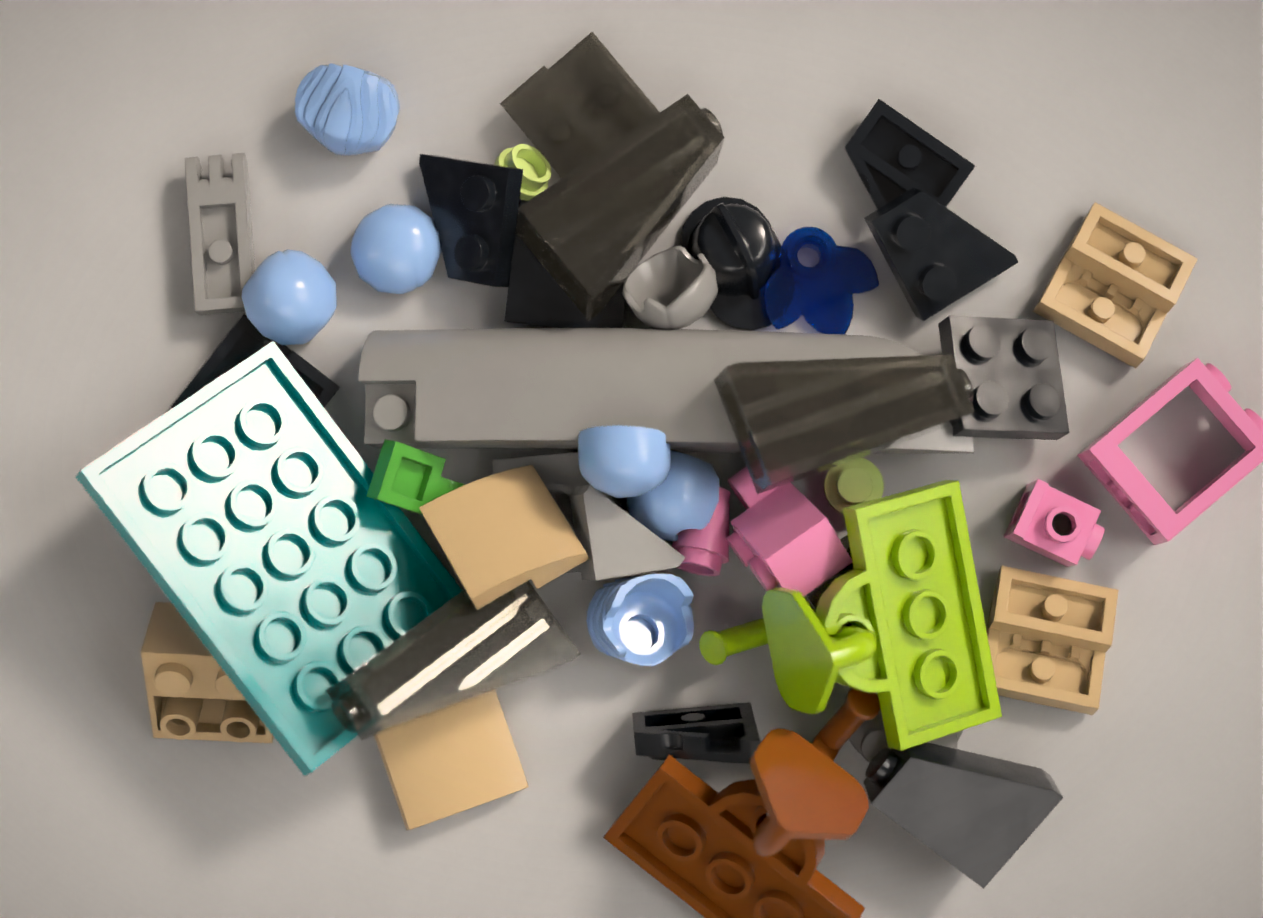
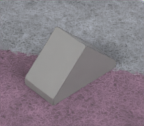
[570,485,685,580]

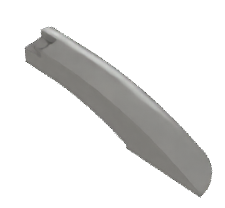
[358,328,974,454]

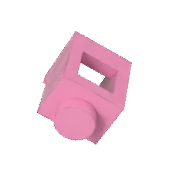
[1003,479,1105,567]

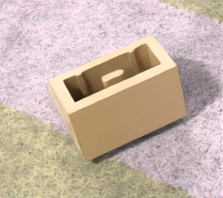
[141,602,274,743]

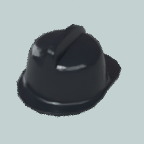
[681,197,795,331]

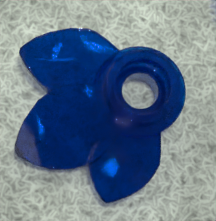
[764,227,879,335]

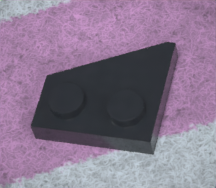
[845,99,975,210]
[419,154,523,287]
[864,187,1018,321]
[632,702,760,764]

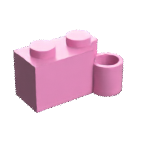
[726,452,853,596]

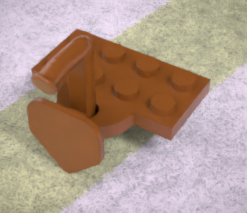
[603,689,880,918]

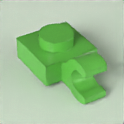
[366,439,465,515]

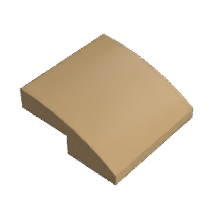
[1033,202,1198,369]
[419,465,590,610]
[986,566,1119,715]
[371,673,529,831]

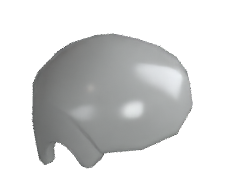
[622,246,718,329]

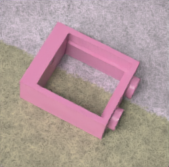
[1077,358,1263,545]

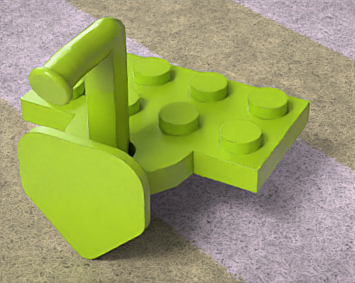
[699,480,1002,751]

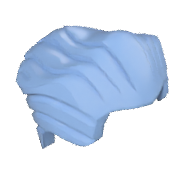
[295,63,400,156]
[587,574,694,667]

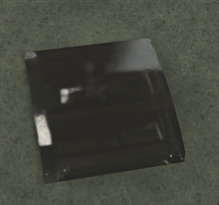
[500,32,668,194]

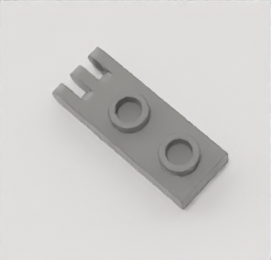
[185,153,255,315]

